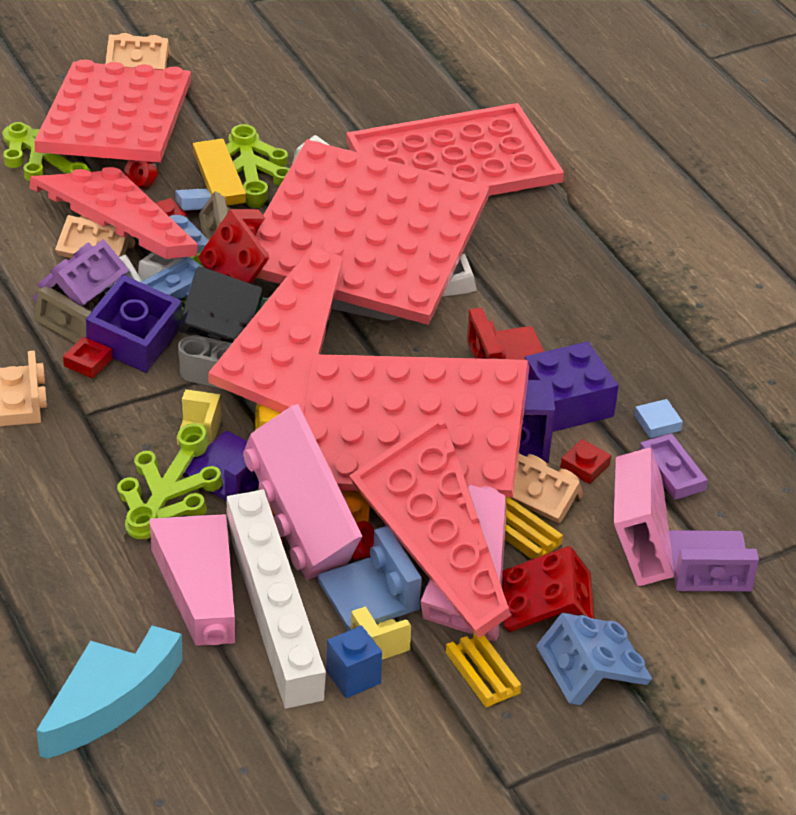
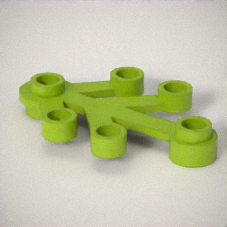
[2,122,91,181]
[226,124,290,208]
[117,423,223,539]

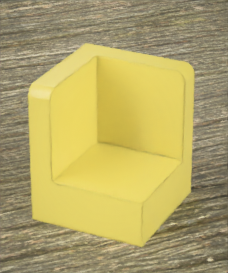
[177,389,221,445]
[351,606,411,660]

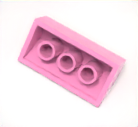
[243,404,362,581]

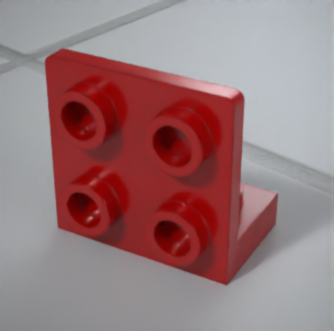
[198,209,269,284]
[467,307,544,360]
[502,545,594,632]

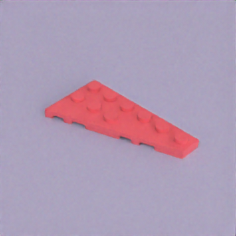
[30,167,198,259]
[208,245,343,415]
[349,413,511,638]

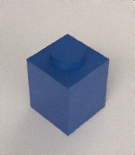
[326,625,382,698]

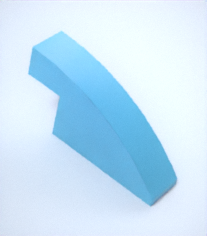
[36,625,183,759]

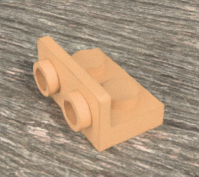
[105,33,170,70]
[55,215,135,258]
[0,351,47,426]
[505,454,584,524]

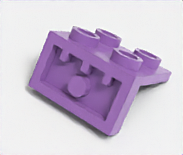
[32,239,129,307]
[669,530,759,591]

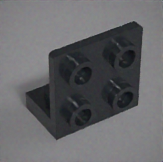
[177,266,262,343]

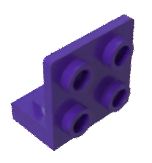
[182,431,259,501]

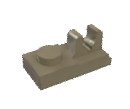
[199,191,231,240]
[34,286,91,343]

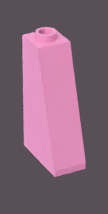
[614,447,675,586]
[421,484,506,642]
[150,514,235,646]

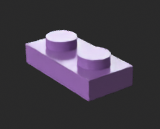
[639,433,708,500]

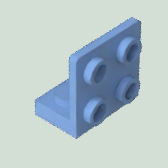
[318,526,422,631]
[536,613,652,705]

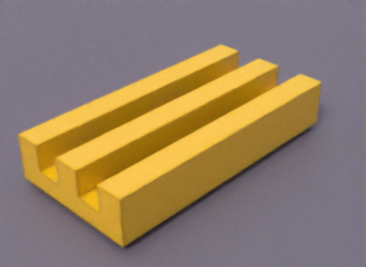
[505,497,563,559]
[446,633,521,708]

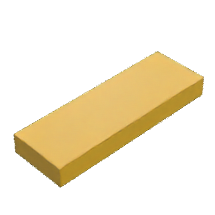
[193,138,246,206]

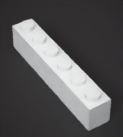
[227,489,326,709]

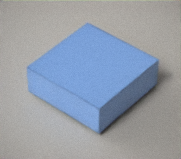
[175,189,212,210]
[634,399,683,438]

